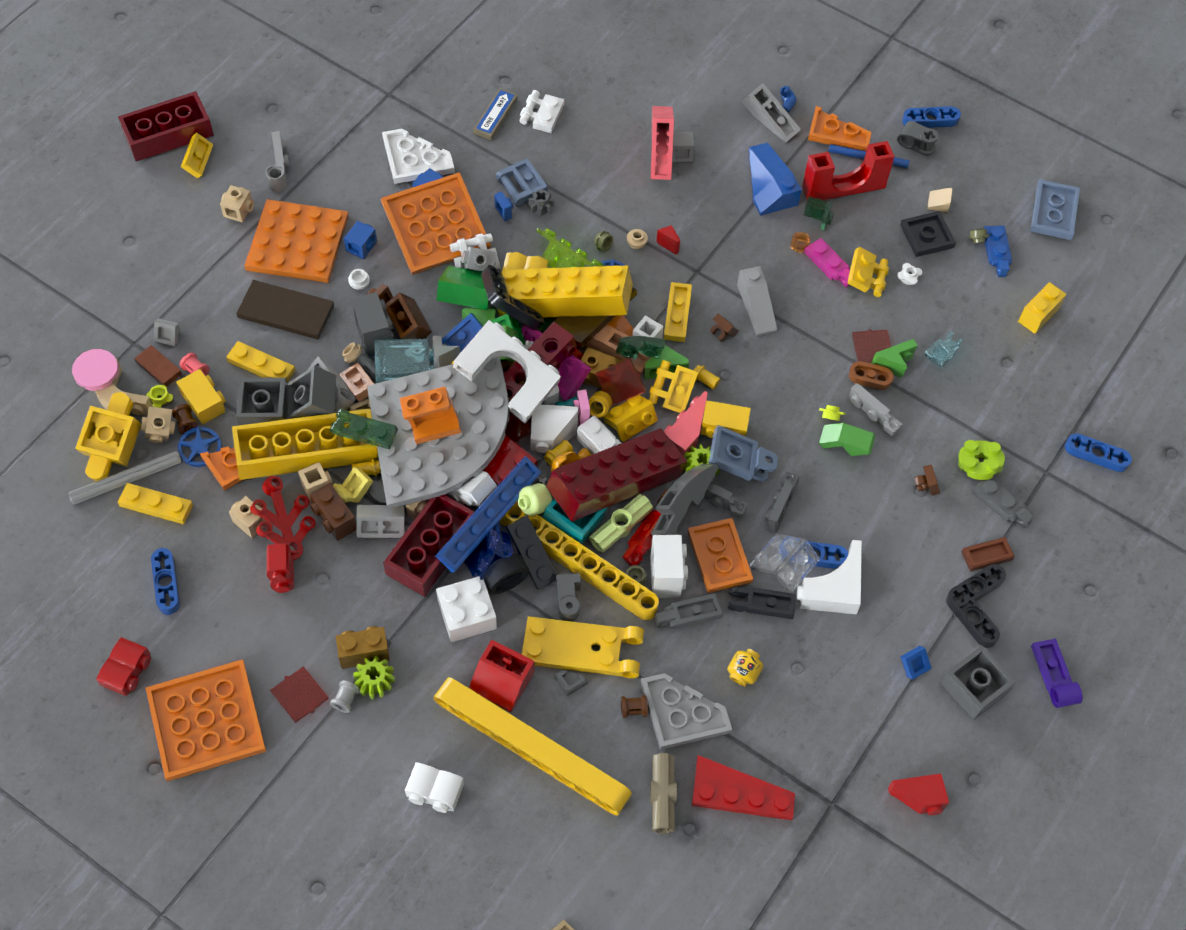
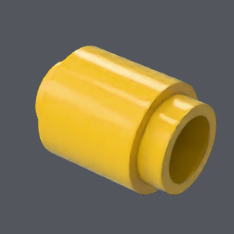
[588,391,612,418]

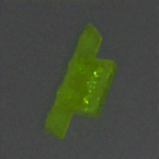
[536,228,604,268]

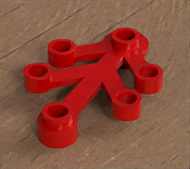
[250,476,316,560]

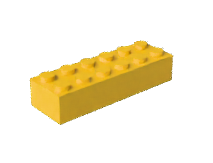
[497,265,633,317]
[232,409,378,480]

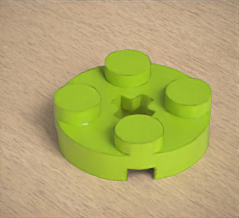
[958,440,1005,480]

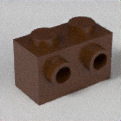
[385,292,432,343]
[310,483,357,541]

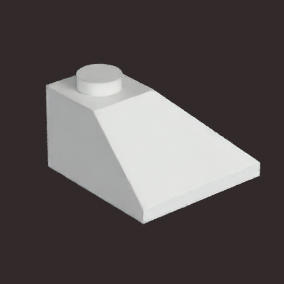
[531,405,578,453]

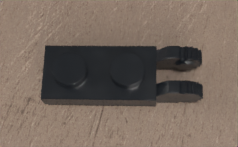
[727,587,796,619]

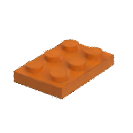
[687,518,753,593]

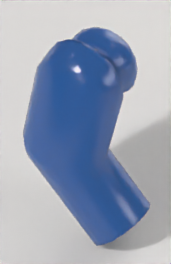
[780,86,797,114]

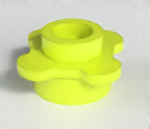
[146,385,173,408]
[819,405,845,421]

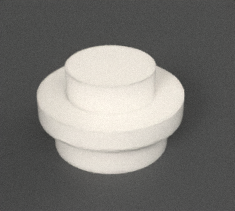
[348,269,370,290]

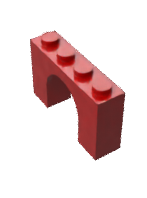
[802,141,895,203]

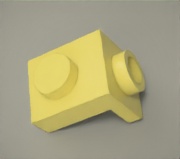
[333,466,373,503]

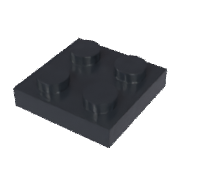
[900,211,956,257]

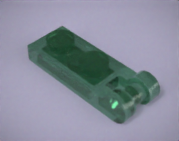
[329,409,398,450]

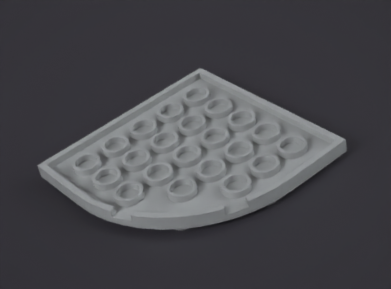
[367,357,510,509]

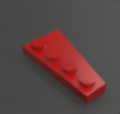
[692,755,795,820]

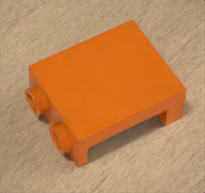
[400,386,462,444]

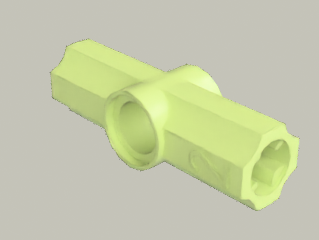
[589,494,653,553]

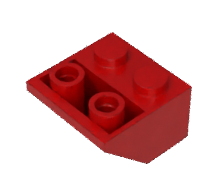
[469,639,535,712]

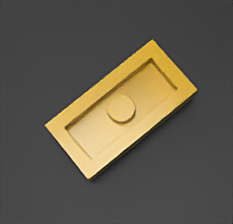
[181,133,213,178]

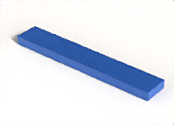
[435,456,542,573]

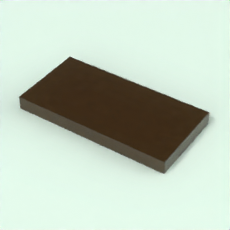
[236,280,334,340]
[548,287,637,348]

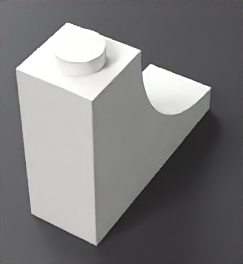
[796,540,862,614]

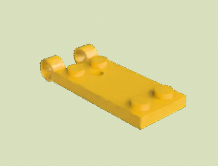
[522,616,644,678]

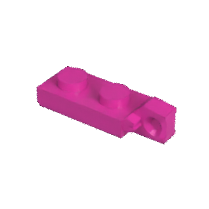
[804,238,850,288]

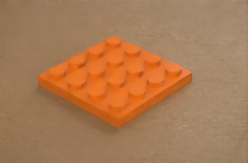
[381,172,491,275]
[244,199,349,283]
[145,659,267,782]

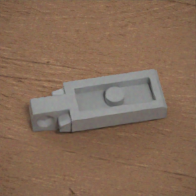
[849,383,902,436]

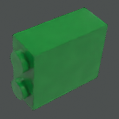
[436,265,491,310]

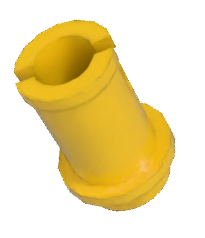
[694,365,721,390]
[544,440,573,466]
[352,458,381,476]

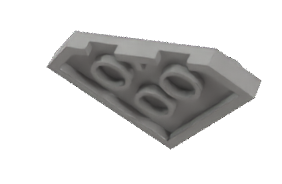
[641,673,732,750]

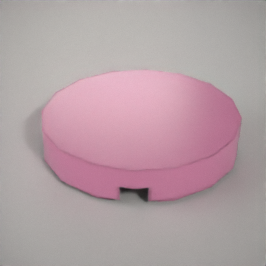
[72,349,119,391]

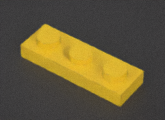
[663,282,692,342]
[226,341,296,382]
[118,483,193,524]

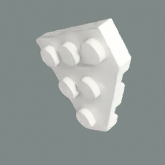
[382,129,455,184]

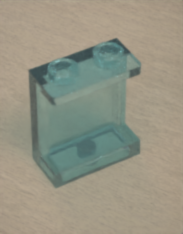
[375,339,434,383]

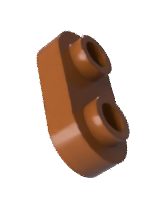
[849,361,894,390]

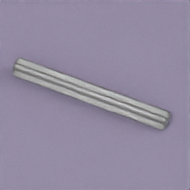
[68,451,181,505]

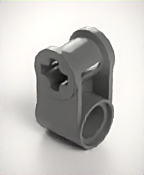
[897,121,939,156]

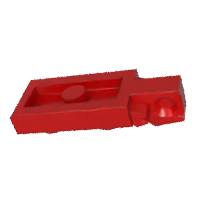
[622,510,661,566]

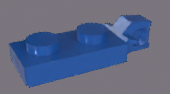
[984,226,1012,277]

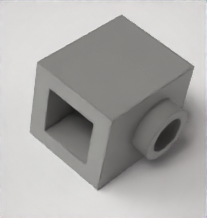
[462,247,496,272]

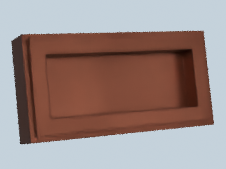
[134,345,182,387]
[961,537,1015,572]

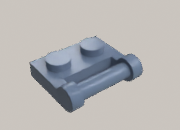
[495,158,548,207]

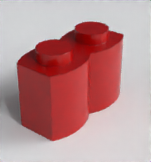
[267,543,294,593]
[96,637,151,696]

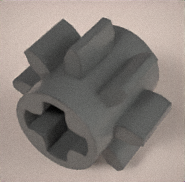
[528,189,554,216]

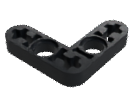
[481,265,544,330]
[946,564,1006,648]

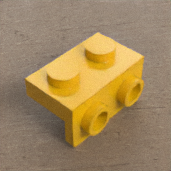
[603,394,658,442]

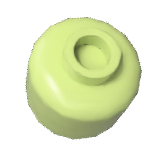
[518,483,553,516]

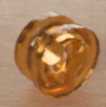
[791,232,810,253]

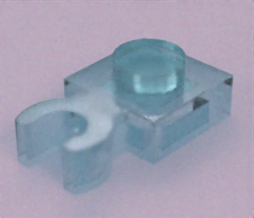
[924,332,962,368]

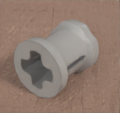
[330,680,360,713]

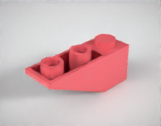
[664,391,708,456]

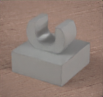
[154,318,180,346]

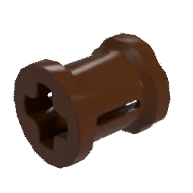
[172,404,198,434]
[621,695,648,719]

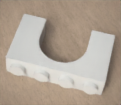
[453,320,561,423]

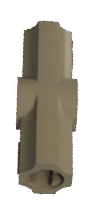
[650,753,677,834]

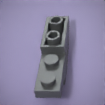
[651,464,719,535]

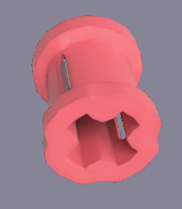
[180,352,210,376]

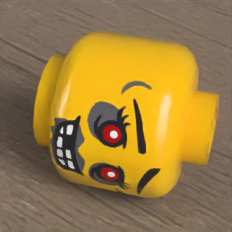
[727,649,764,687]

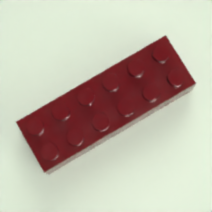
[546,428,687,521]

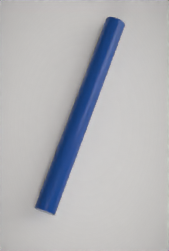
[828,144,910,168]

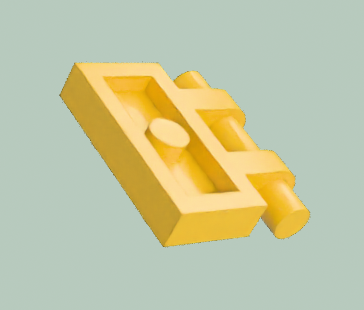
[847,246,889,297]
[649,360,698,413]

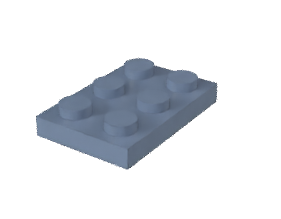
[1030,179,1080,240]

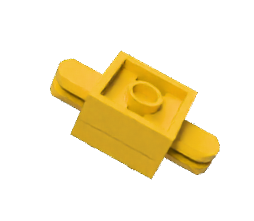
[75,392,142,481]

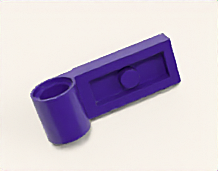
[1031,638,1083,708]

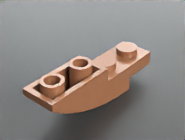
[585,325,651,376]

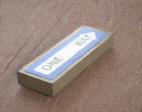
[473,88,518,140]

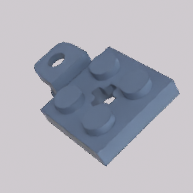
[708,425,778,482]

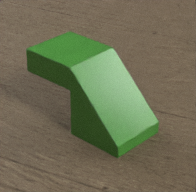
[819,423,875,456]

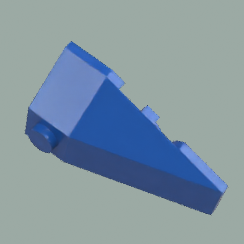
[749,142,802,216]

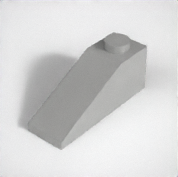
[742,83,801,143]
[737,266,777,336]

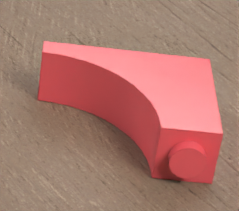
[651,106,674,180]

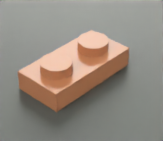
[339,363,374,402]

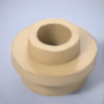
[627,229,648,249]
[342,342,363,363]

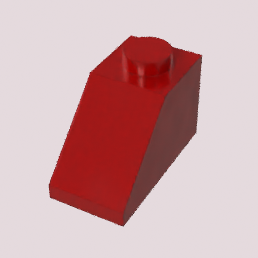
[888,773,949,816]

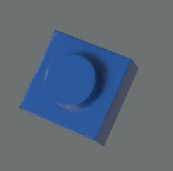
[494,191,513,222]
[900,646,932,680]

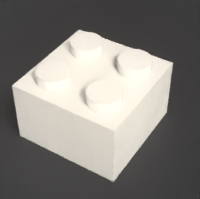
[650,535,688,599]
[436,576,497,642]

